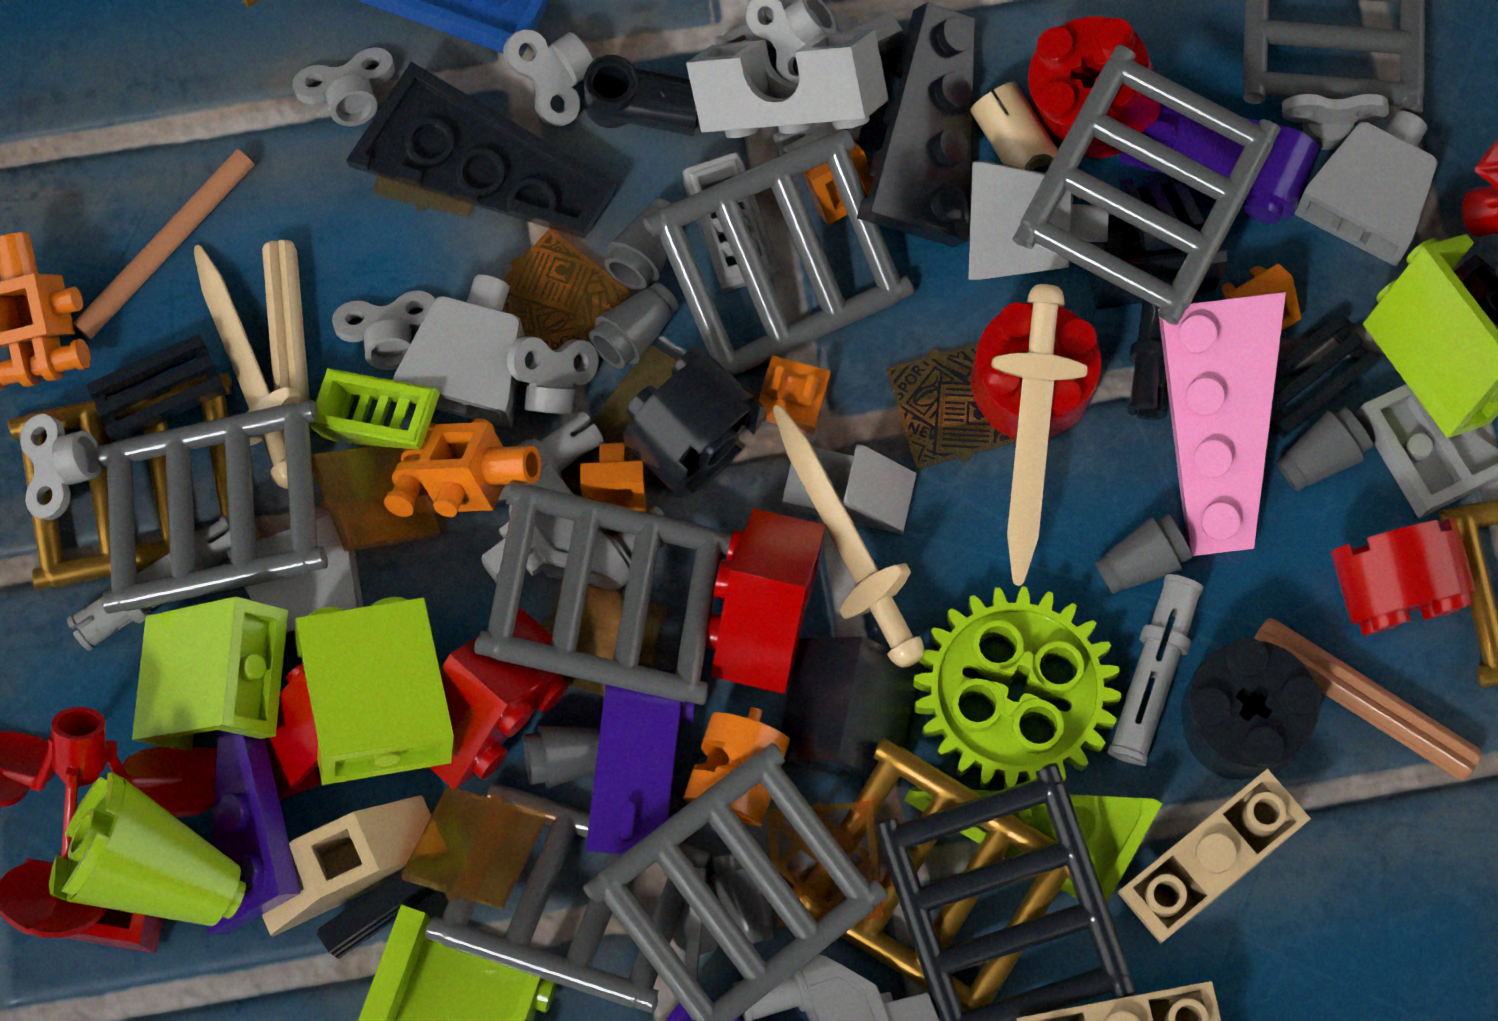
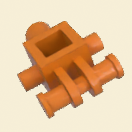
[0,232,91,390]
[384,418,542,517]

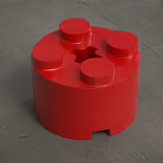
[1028,16,1161,158]
[970,302,1101,441]
[1330,517,1477,636]

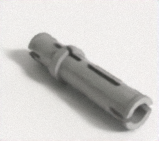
[67,515,231,651]
[1107,574,1204,766]

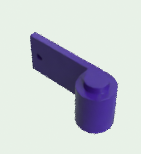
[1119,104,1319,224]
[586,669,696,855]

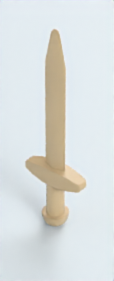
[194,245,301,489]
[992,284,1087,586]
[773,405,924,668]

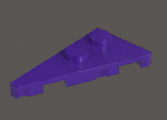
[206,730,301,935]

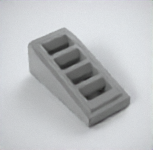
[683,152,780,293]

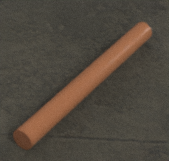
[73,149,255,340]

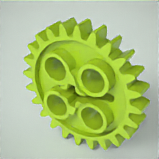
[913,586,1121,789]

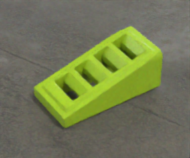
[309,368,440,450]

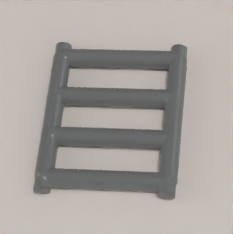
[1243,0,1425,115]
[1012,45,1280,325]
[643,129,915,377]
[97,400,328,614]
[474,482,732,705]
[583,743,888,1021]
[425,782,712,1013]

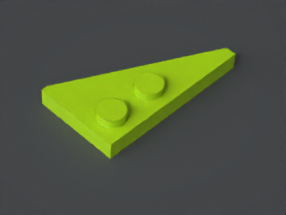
[904,787,1163,903]

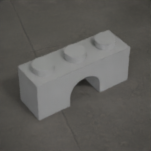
[686,29,889,138]

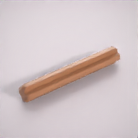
[1254,618,1482,780]

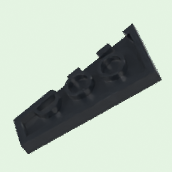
[857,2,975,247]
[346,61,616,239]

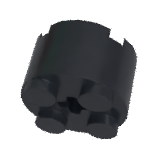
[623,347,766,497]
[1181,638,1321,780]

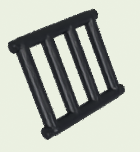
[875,763,1136,1021]

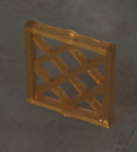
[766,800,884,927]

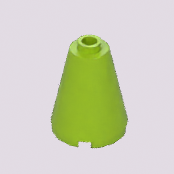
[49,772,246,926]

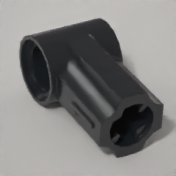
[584,55,698,136]

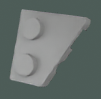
[1356,384,1498,519]

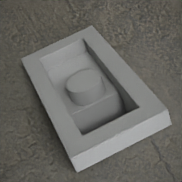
[782,444,916,535]

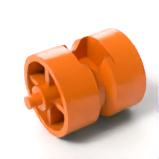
[683,707,790,830]

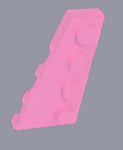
[1158,292,1286,556]

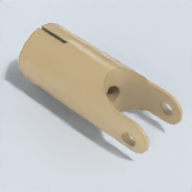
[970,81,1081,200]

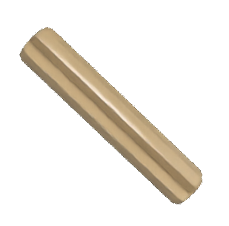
[262,240,310,403]

